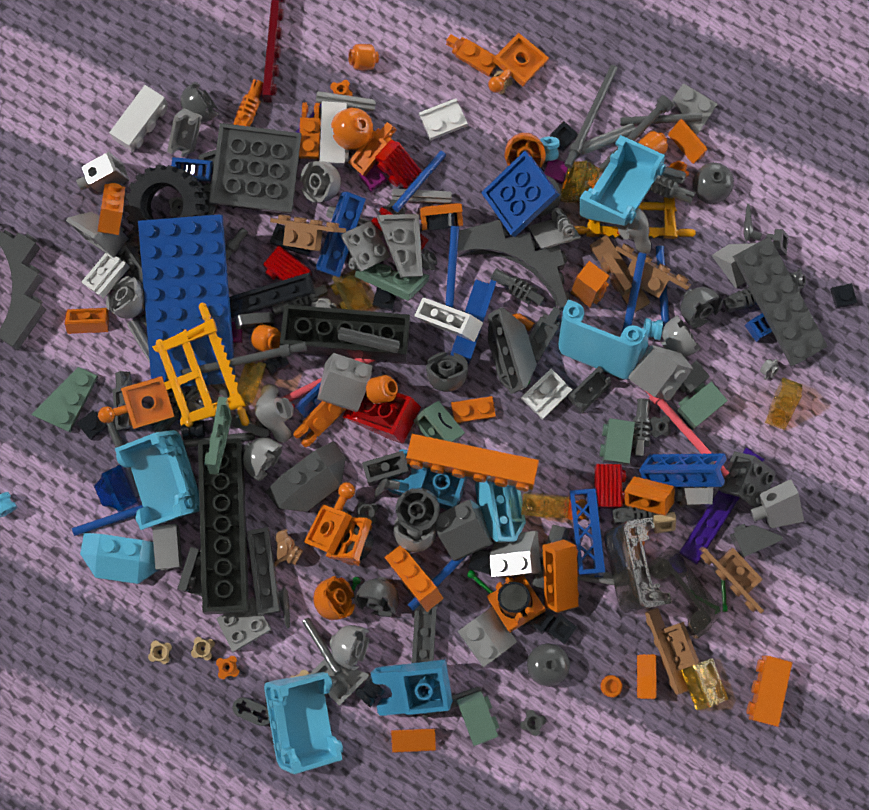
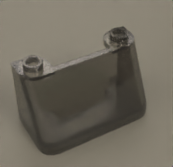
[604,517,672,613]
[638,549,721,639]

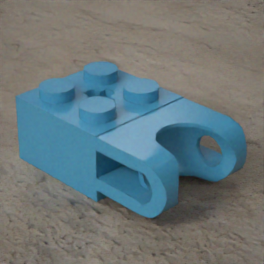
[388,449,468,510]
[370,660,453,716]

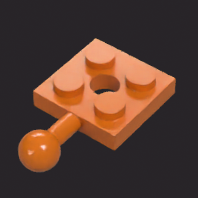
[488,33,549,93]
[98,376,175,429]
[304,482,355,555]

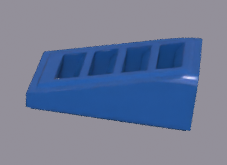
[171,157,213,182]
[745,313,772,342]

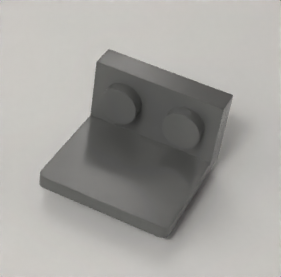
[718,451,775,508]
[177,547,202,597]

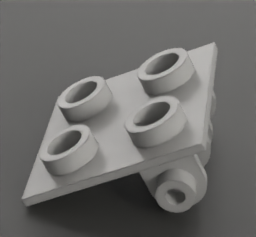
[528,208,581,249]
[341,221,391,272]
[216,597,271,652]

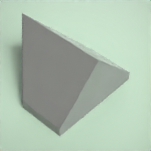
[712,243,756,288]

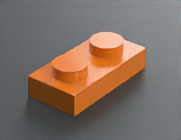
[451,396,496,423]

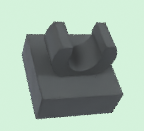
[766,229,789,255]

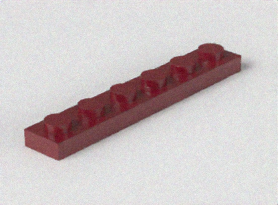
[262,0,286,103]

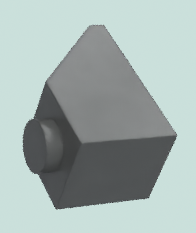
[362,451,409,487]
[730,524,783,558]

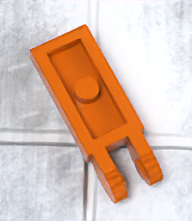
[299,102,321,159]
[293,401,346,447]

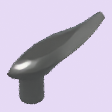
[743,204,762,241]
[374,478,400,499]
[278,587,290,628]

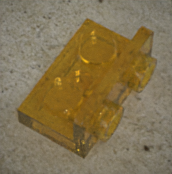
[561,161,600,203]
[330,270,373,311]
[237,361,266,406]
[681,658,728,710]

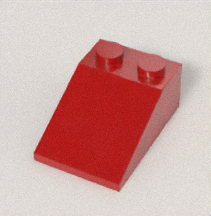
[343,393,421,444]

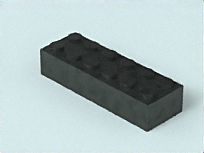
[280,304,410,362]

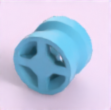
[540,137,559,161]
[643,318,663,341]
[0,492,17,518]

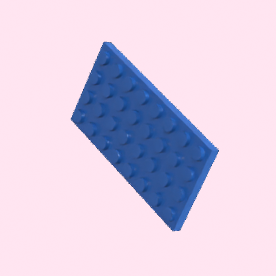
[138,214,236,387]

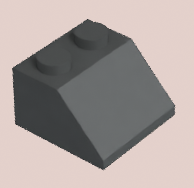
[434,499,493,561]

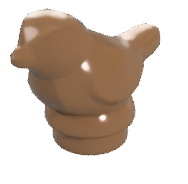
[274,529,304,567]

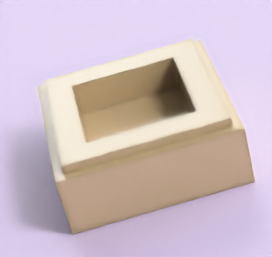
[653,512,676,534]

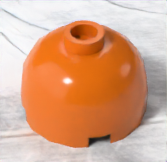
[331,107,373,150]
[504,132,546,168]
[313,576,355,620]

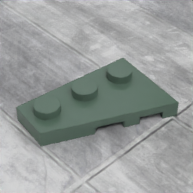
[355,263,430,301]
[31,367,98,432]
[205,397,232,475]

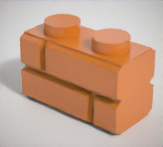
[625,476,675,516]

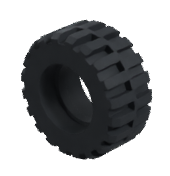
[124,165,209,234]

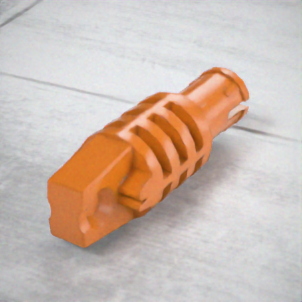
[233,79,263,127]

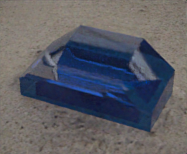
[94,465,138,512]

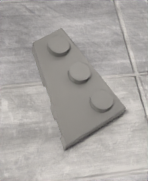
[377,214,423,278]

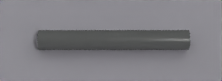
[302,618,342,675]

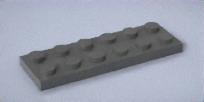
[733,236,828,366]

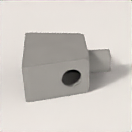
[76,152,130,192]
[750,479,804,528]

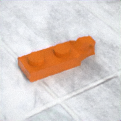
[446,34,497,77]
[348,122,397,176]

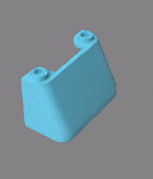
[580,135,666,226]
[558,299,649,380]
[115,430,200,530]
[264,672,343,774]

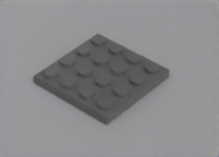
[209,123,301,214]

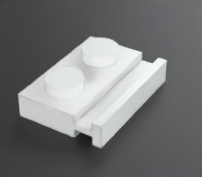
[419,98,468,141]
[82,253,130,299]
[521,369,572,420]

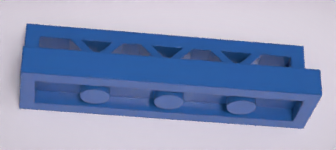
[315,192,366,277]
[450,279,497,363]
[639,453,727,487]
[569,489,605,577]

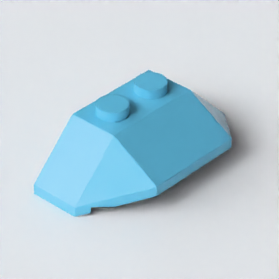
[475,481,526,542]
[80,533,158,584]

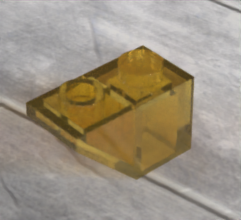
[765,378,802,430]
[521,492,570,518]

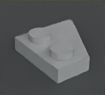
[672,83,717,136]
[310,659,370,706]

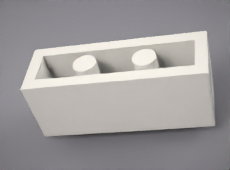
[109,85,168,152]
[319,101,349,168]
[414,297,483,342]

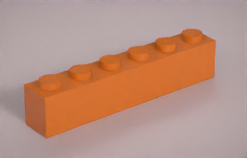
[406,434,539,492]

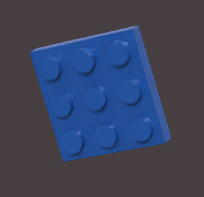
[481,151,560,237]

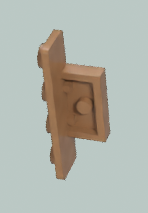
[270,215,346,251]
[590,235,650,313]
[615,243,691,298]
[699,547,764,614]
[645,608,699,695]

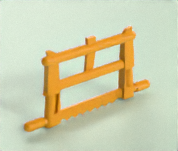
[574,175,696,239]
[152,302,250,427]

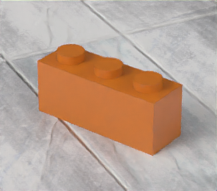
[97,183,126,235]
[571,261,609,308]
[543,540,579,613]
[384,545,444,612]
[747,655,793,727]

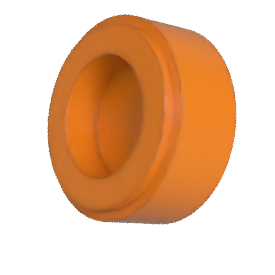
[600,675,622,697]

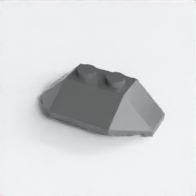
[488,307,537,394]
[266,441,346,512]

